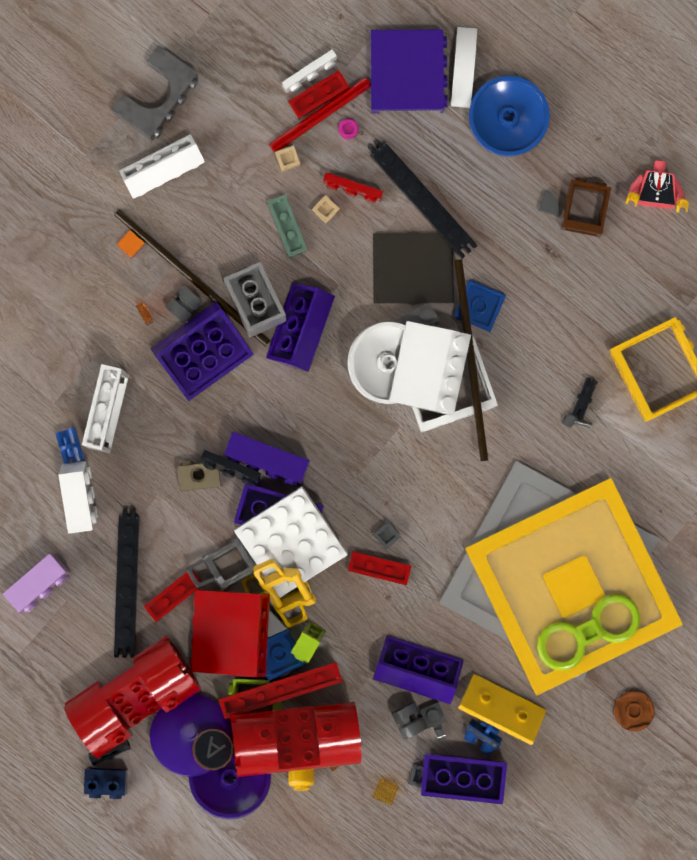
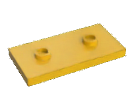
[458,674,547,745]

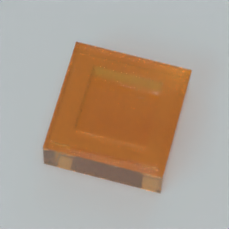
[136,303,154,326]

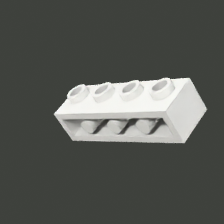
[119,134,205,199]

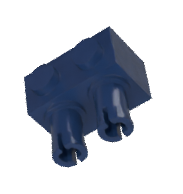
[84,768,128,799]

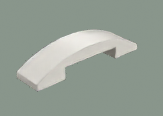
[451,27,477,108]

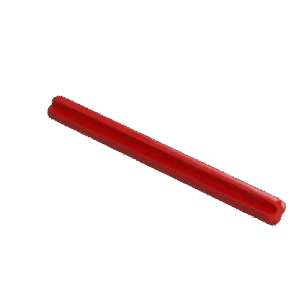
[269,77,371,153]

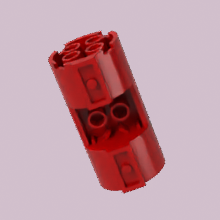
[64,635,201,759]
[231,701,362,777]

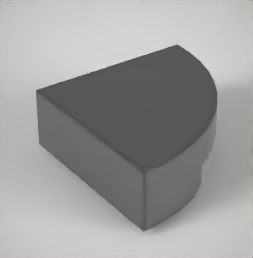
[538,191,559,217]

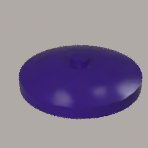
[150,694,232,777]
[189,741,271,820]

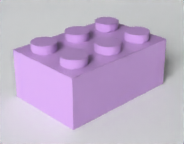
[3,554,70,613]

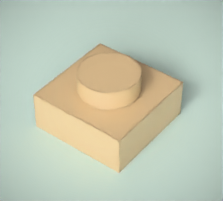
[275,145,301,172]
[312,195,340,224]

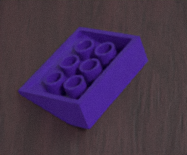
[150,302,254,401]

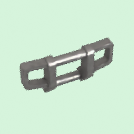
[186,537,256,592]

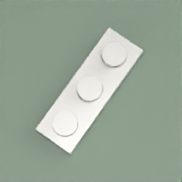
[282,50,337,93]

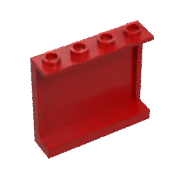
[190,590,270,677]

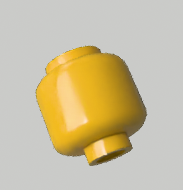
[288,769,315,791]

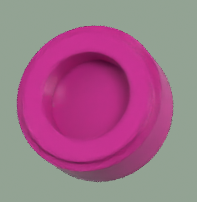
[338,119,359,140]

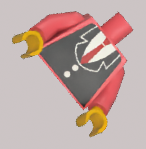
[625,161,689,212]

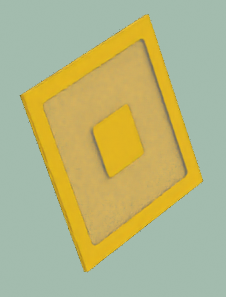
[465,478,683,696]

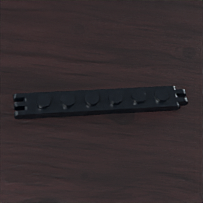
[367,139,477,259]
[114,507,140,658]

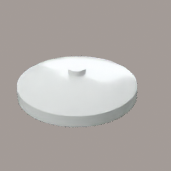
[348,322,405,404]

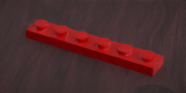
[219,662,343,719]

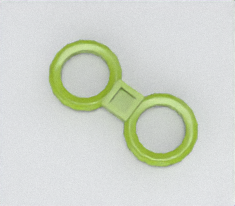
[537,594,640,671]

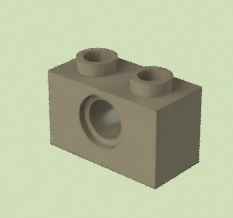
[177,461,221,492]

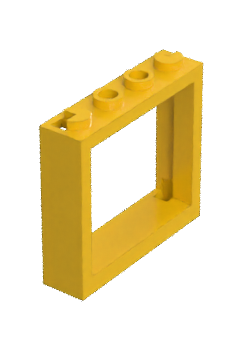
[609,317,697,423]

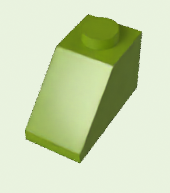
[291,621,326,663]

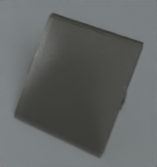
[373,231,454,305]

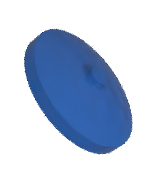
[469,76,550,157]

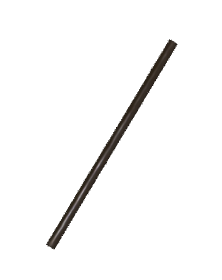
[114,210,270,347]
[454,259,489,462]

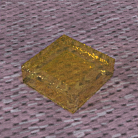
[372,778,399,806]

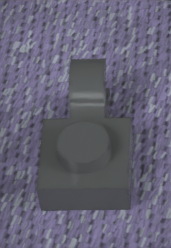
[420,702,446,740]

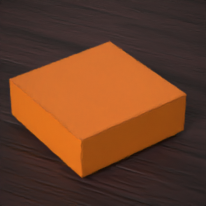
[116,230,145,259]

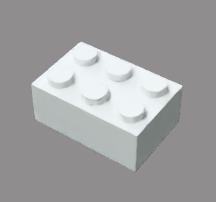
[58,461,98,534]

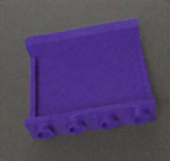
[371,29,448,114]

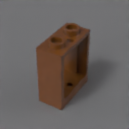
[561,178,611,237]

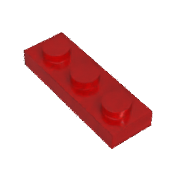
[288,70,350,120]
[323,172,383,203]
[348,551,412,586]
[143,569,202,622]

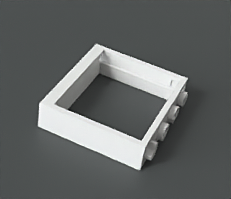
[411,337,498,433]
[82,364,129,454]

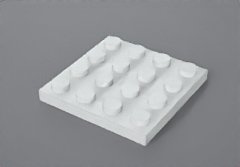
[234,486,348,597]

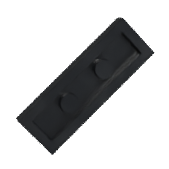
[201,450,261,486]

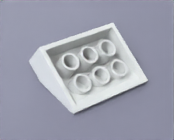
[389,321,471,415]

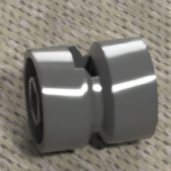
[165,285,203,323]
[391,702,428,739]

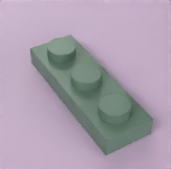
[267,194,308,258]

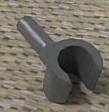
[562,415,592,428]

